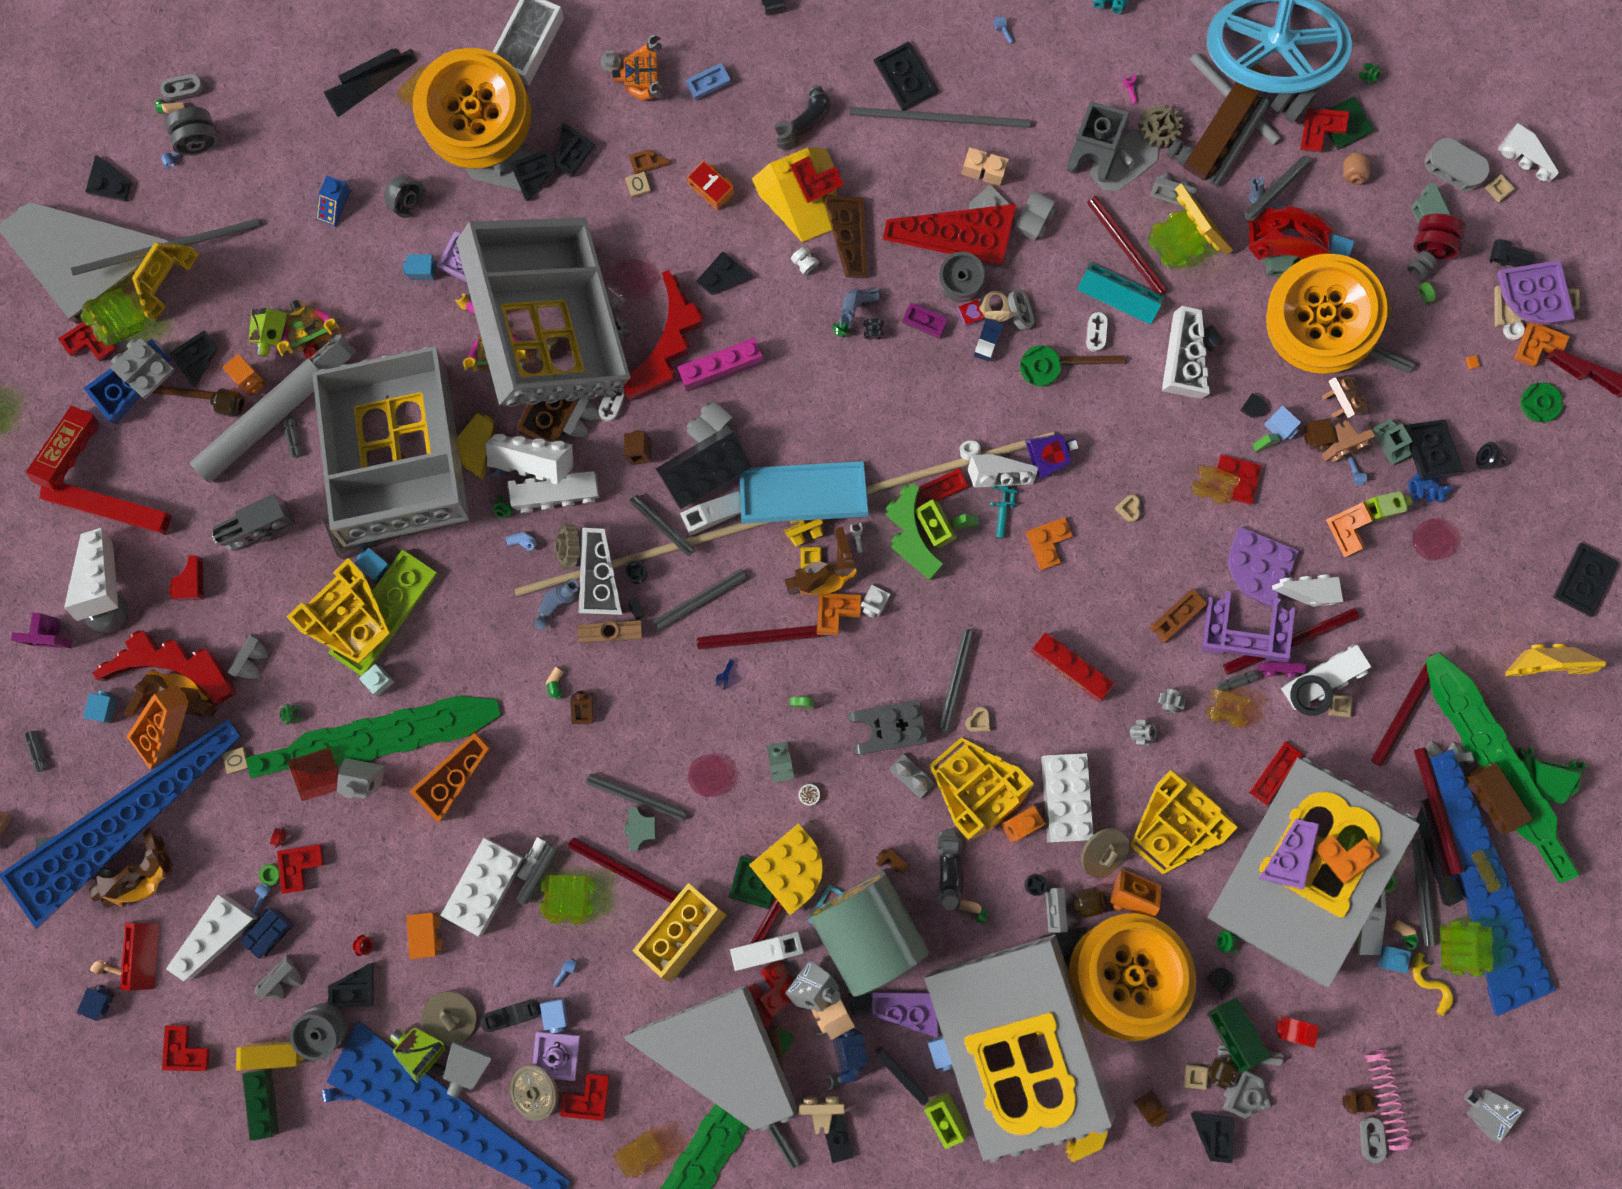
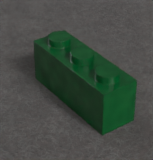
[1207,998,1271,1073]
[242,1068,279,1141]

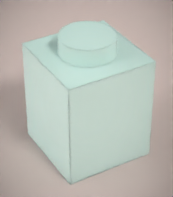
[359,664,394,696]

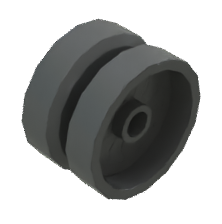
[1270,73,1322,124]
[165,107,218,155]
[939,251,985,303]
[290,1003,348,1061]

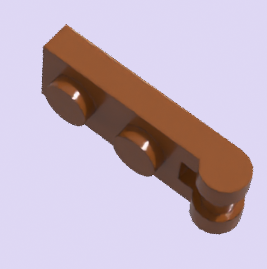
[1149,588,1207,643]

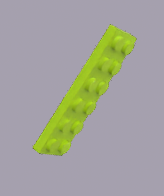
[328,549,438,676]

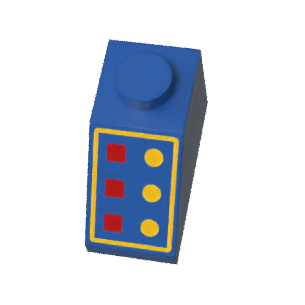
[316,176,351,227]

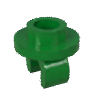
[1358,63,1382,85]
[831,319,853,338]
[492,496,513,518]
[280,704,302,725]
[1216,931,1240,953]

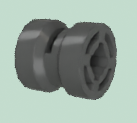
[1166,138,1194,166]
[1407,251,1437,280]

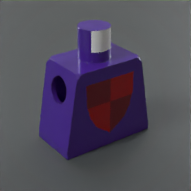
[1025,434,1078,478]

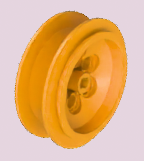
[413,48,531,169]
[1266,254,1387,374]
[1068,913,1196,1041]

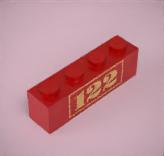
[26,405,99,491]
[1030,632,1114,702]

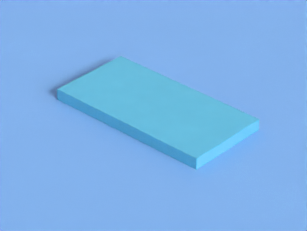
[739,461,868,524]

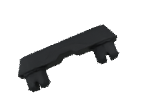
[480,999,541,1032]

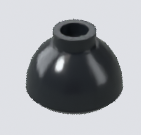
[1476,442,1506,470]

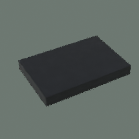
[873,41,938,111]
[1404,419,1464,481]
[1552,543,1619,617]
[876,1046,929,1106]

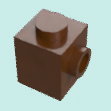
[1304,418,1336,452]
[624,430,652,465]

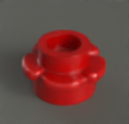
[303,342,319,359]
[269,827,287,848]
[352,935,373,956]

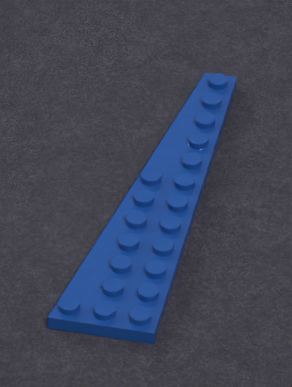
[0,719,241,929]
[1430,749,1556,1016]
[326,1021,570,1189]

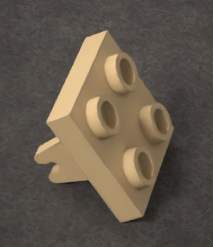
[799,1096,844,1134]

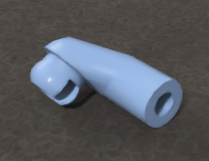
[506,532,537,551]

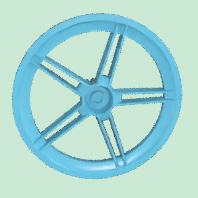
[1207,0,1352,93]

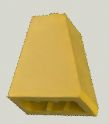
[457,413,497,480]
[236,1042,305,1070]

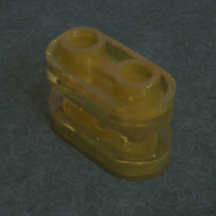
[1190,464,1240,505]
[1205,689,1253,729]

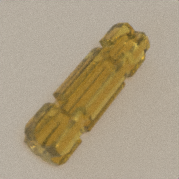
[1471,850,1500,892]

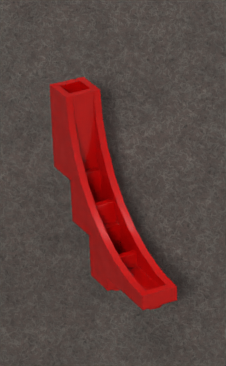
[623,270,704,402]
[92,630,238,704]

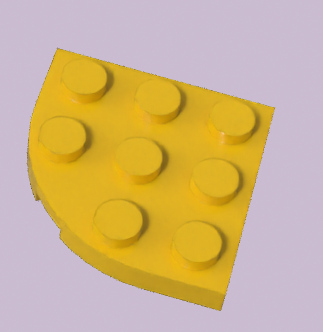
[1175,184,1233,255]
[749,823,823,915]

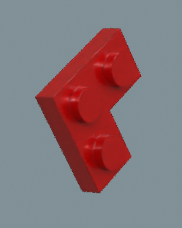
[1301,108,1349,152]
[789,156,844,203]
[58,316,118,362]
[1215,454,1261,505]
[277,844,325,894]
[756,960,794,1019]
[162,1025,210,1071]
[560,1073,610,1121]

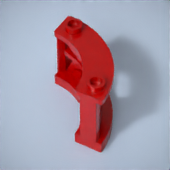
[1247,206,1333,260]

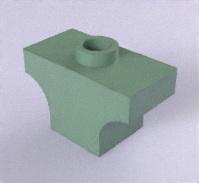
[1411,183,1450,223]
[1261,255,1302,277]
[1372,419,1413,466]
[767,741,794,783]
[625,807,657,851]

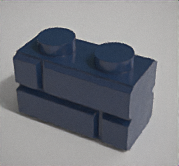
[241,908,294,959]

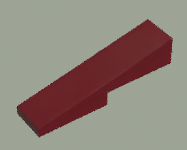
[1545,348,1622,398]

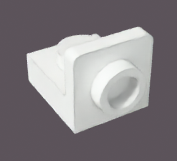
[861,585,890,618]

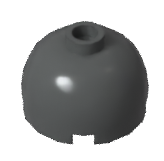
[384,175,426,218]
[84,595,129,634]

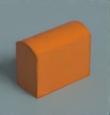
[1465,355,1480,370]

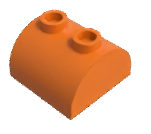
[1110,868,1161,918]

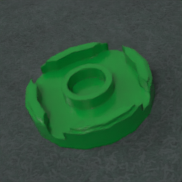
[1020,345,1061,387]
[1520,382,1563,423]

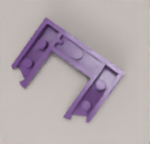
[1201,591,1295,663]

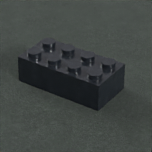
[655,426,752,510]

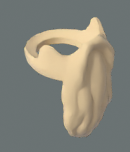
[979,291,1015,322]

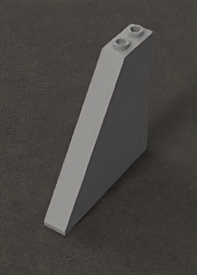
[0,202,168,324]
[624,985,798,1130]

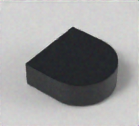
[1240,393,1266,418]
[628,597,644,620]
[1206,968,1233,995]
[848,993,872,1016]

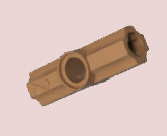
[577,620,643,643]

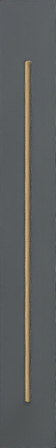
[514,432,1055,597]

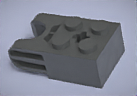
[1067,101,1129,183]
[211,494,295,551]
[847,700,927,755]

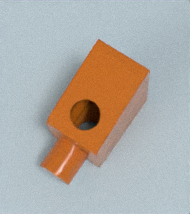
[1000,803,1046,842]

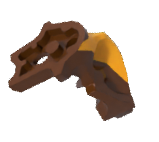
[785,526,857,596]
[123,670,219,718]
[89,827,173,908]

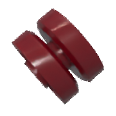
[1413,213,1466,260]

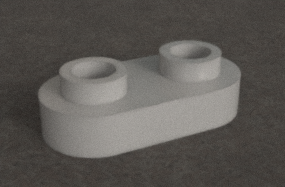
[160,74,203,101]
[1008,289,1034,330]
[1359,1116,1386,1163]

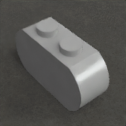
[1425,138,1489,192]

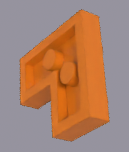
[1514,322,1569,367]
[1326,501,1375,557]
[1025,517,1072,571]
[817,593,861,636]
[1314,835,1380,884]

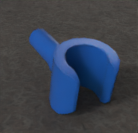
[322,1088,354,1102]

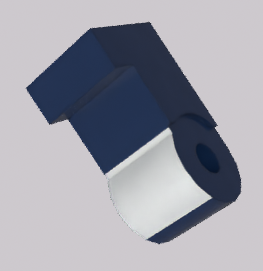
[974,318,1003,362]

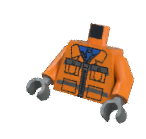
[612,35,664,101]

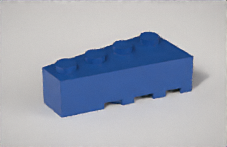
[83,338,172,424]

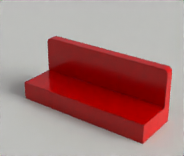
[120,923,160,990]

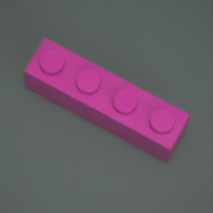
[677,337,763,391]

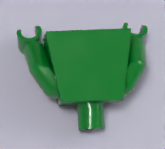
[1517,747,1586,804]

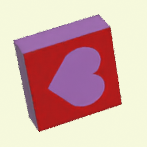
[958,300,985,327]

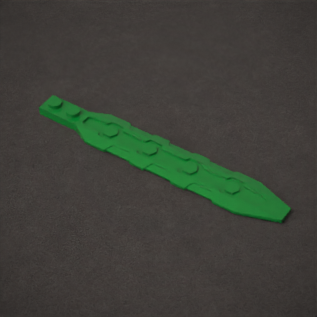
[1425,652,1581,884]
[246,696,501,778]
[660,1025,795,1189]

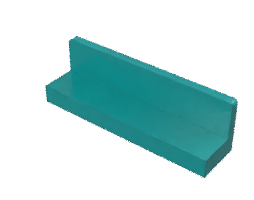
[1077,262,1164,324]

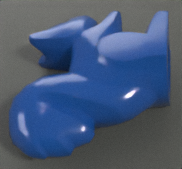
[1408,472,1453,503]

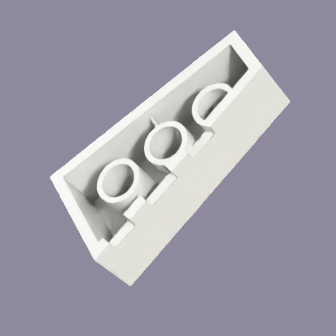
[1162,306,1210,399]
[486,434,574,485]
[508,471,600,513]
[64,528,118,621]
[578,528,622,615]
[1280,644,1371,710]
[166,894,259,981]

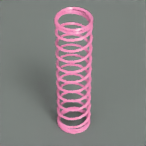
[1364,1050,1413,1150]

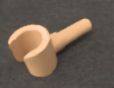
[90,960,121,975]

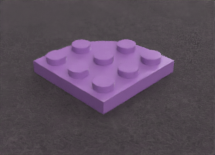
[1497,260,1575,325]
[1229,527,1299,608]

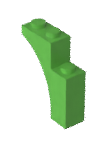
[885,482,943,580]

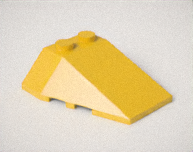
[752,148,837,243]
[132,242,199,322]
[287,558,391,663]
[1505,644,1606,676]
[930,737,1034,841]
[1130,769,1238,874]

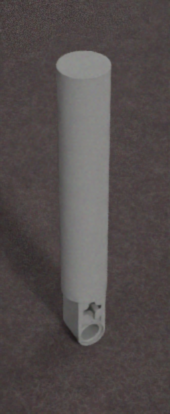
[189,334,356,483]

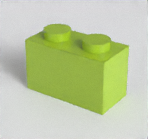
[915,499,958,548]
[924,1092,969,1149]

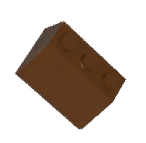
[514,398,580,442]
[1465,762,1532,834]

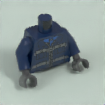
[814,1022,868,1089]

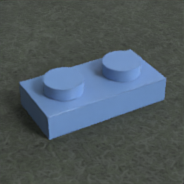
[686,63,731,100]

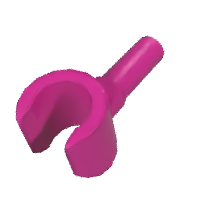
[1123,73,1138,104]

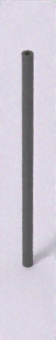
[849,107,1031,128]
[71,218,260,276]

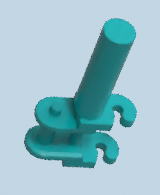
[990,486,1018,539]

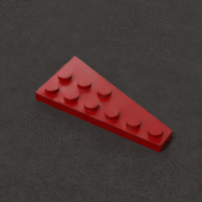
[882,204,1016,265]

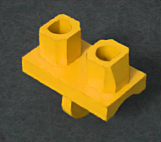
[784,519,823,546]

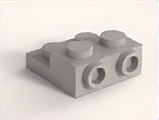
[110,338,175,399]

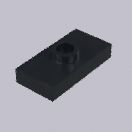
[823,1114,854,1164]

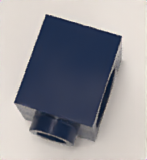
[76,984,115,1021]

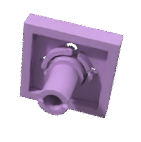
[436,231,467,282]
[532,1031,580,1081]

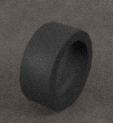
[1290,675,1333,716]

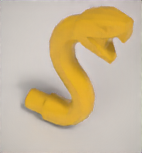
[1412,953,1453,1016]

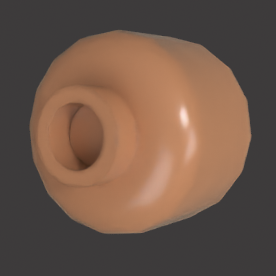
[1343,153,1370,185]

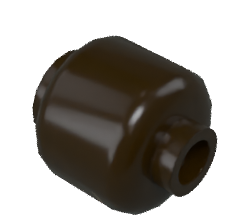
[210,388,244,417]
[1074,887,1107,918]
[1208,1055,1240,1090]

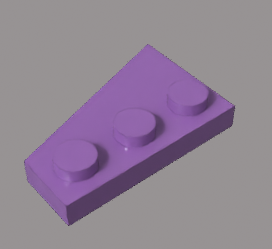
[1259,819,1319,890]
[872,992,938,1038]

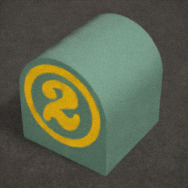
[808,870,930,996]

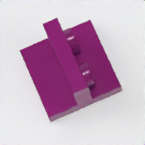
[11,612,72,649]

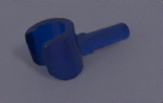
[715,659,734,690]

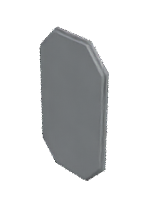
[1090,131,1159,191]
[465,150,532,191]

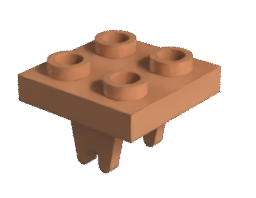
[1321,375,1369,418]
[1322,420,1375,463]

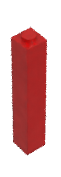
[39,483,172,535]

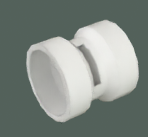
[791,246,819,275]

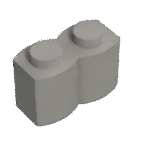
[1013,191,1056,241]
[686,401,733,443]

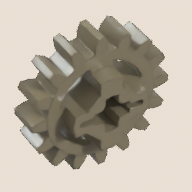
[1138,103,1183,149]
[554,524,581,570]

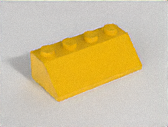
[633,883,727,983]

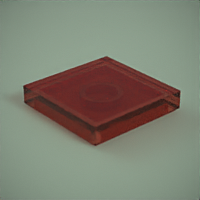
[287,747,339,801]

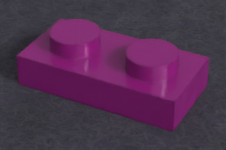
[902,302,948,339]
[1258,662,1305,678]

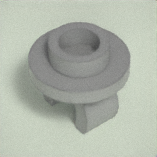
[600,51,621,72]

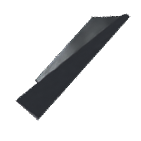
[323,49,418,117]
[1415,798,1463,906]

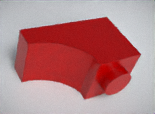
[169,555,204,601]
[1275,1016,1319,1048]

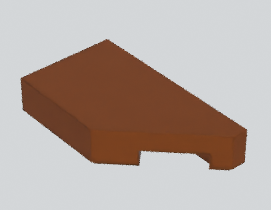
[629,149,671,174]

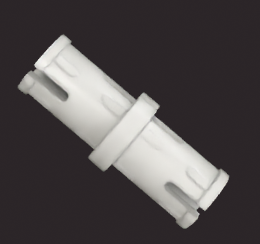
[517,837,549,881]

